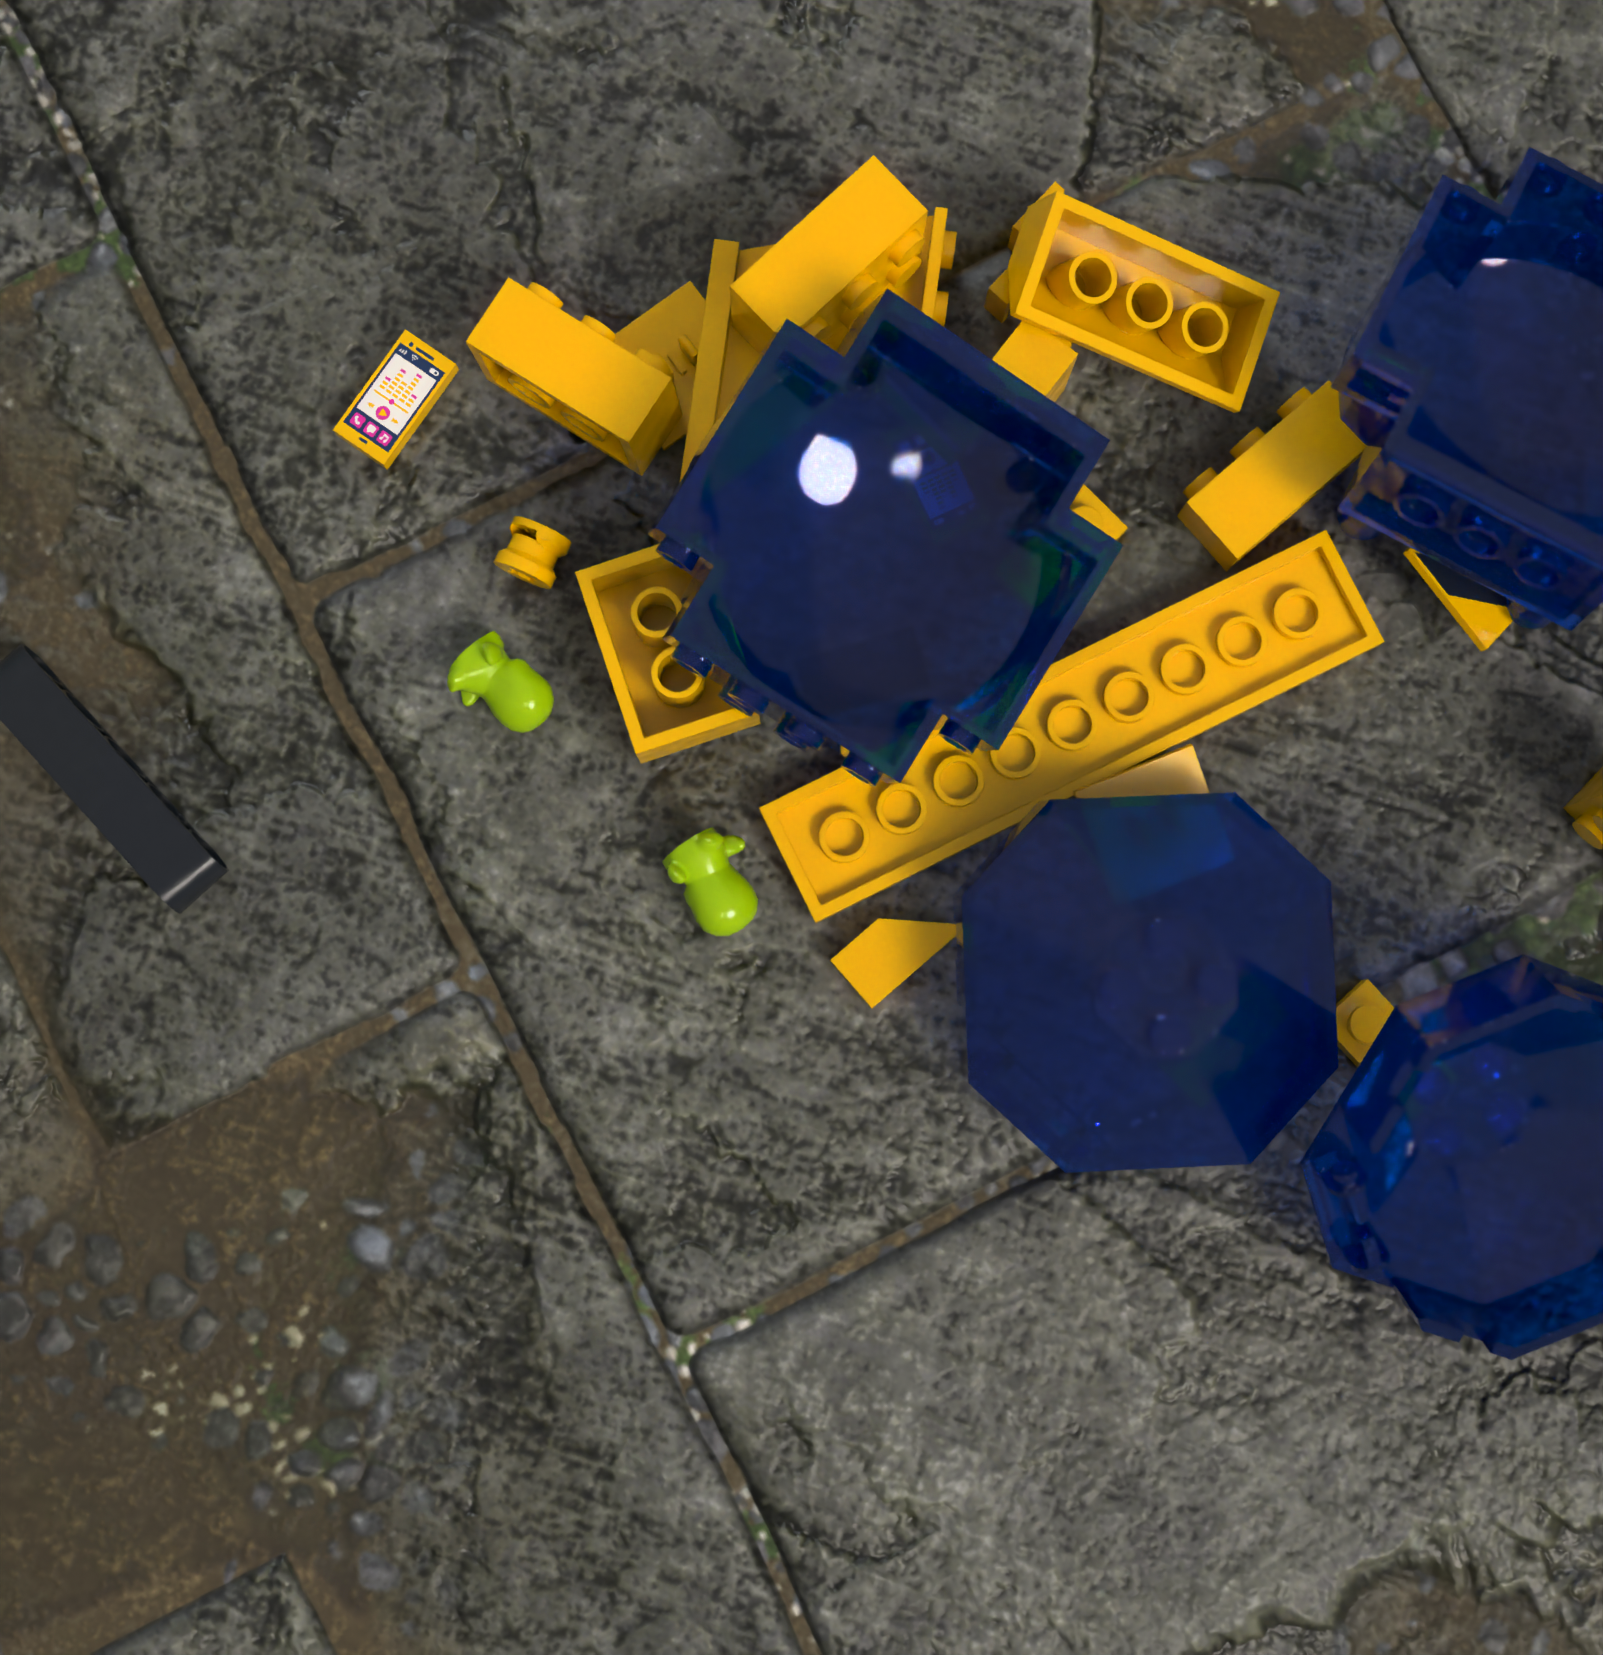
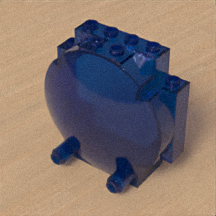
[1331,147,1603,631]
[648,288,1123,787]

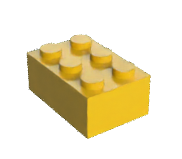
[730,155,928,379]
[466,277,683,476]
[575,531,761,764]

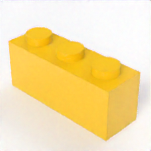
[1177,380,1380,572]

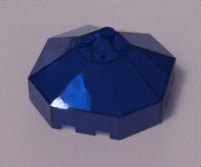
[953,792,1339,1173]
[1300,954,1603,1360]

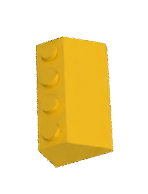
[1008,191,1280,413]

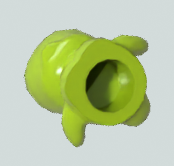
[447,631,554,733]
[662,827,758,936]

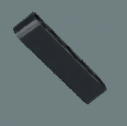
[0,643,229,914]

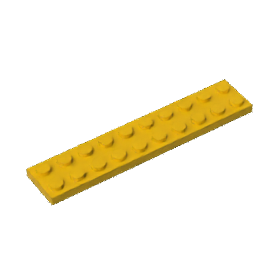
[759,530,1385,924]

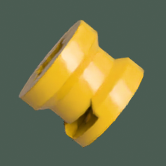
[494,516,572,589]

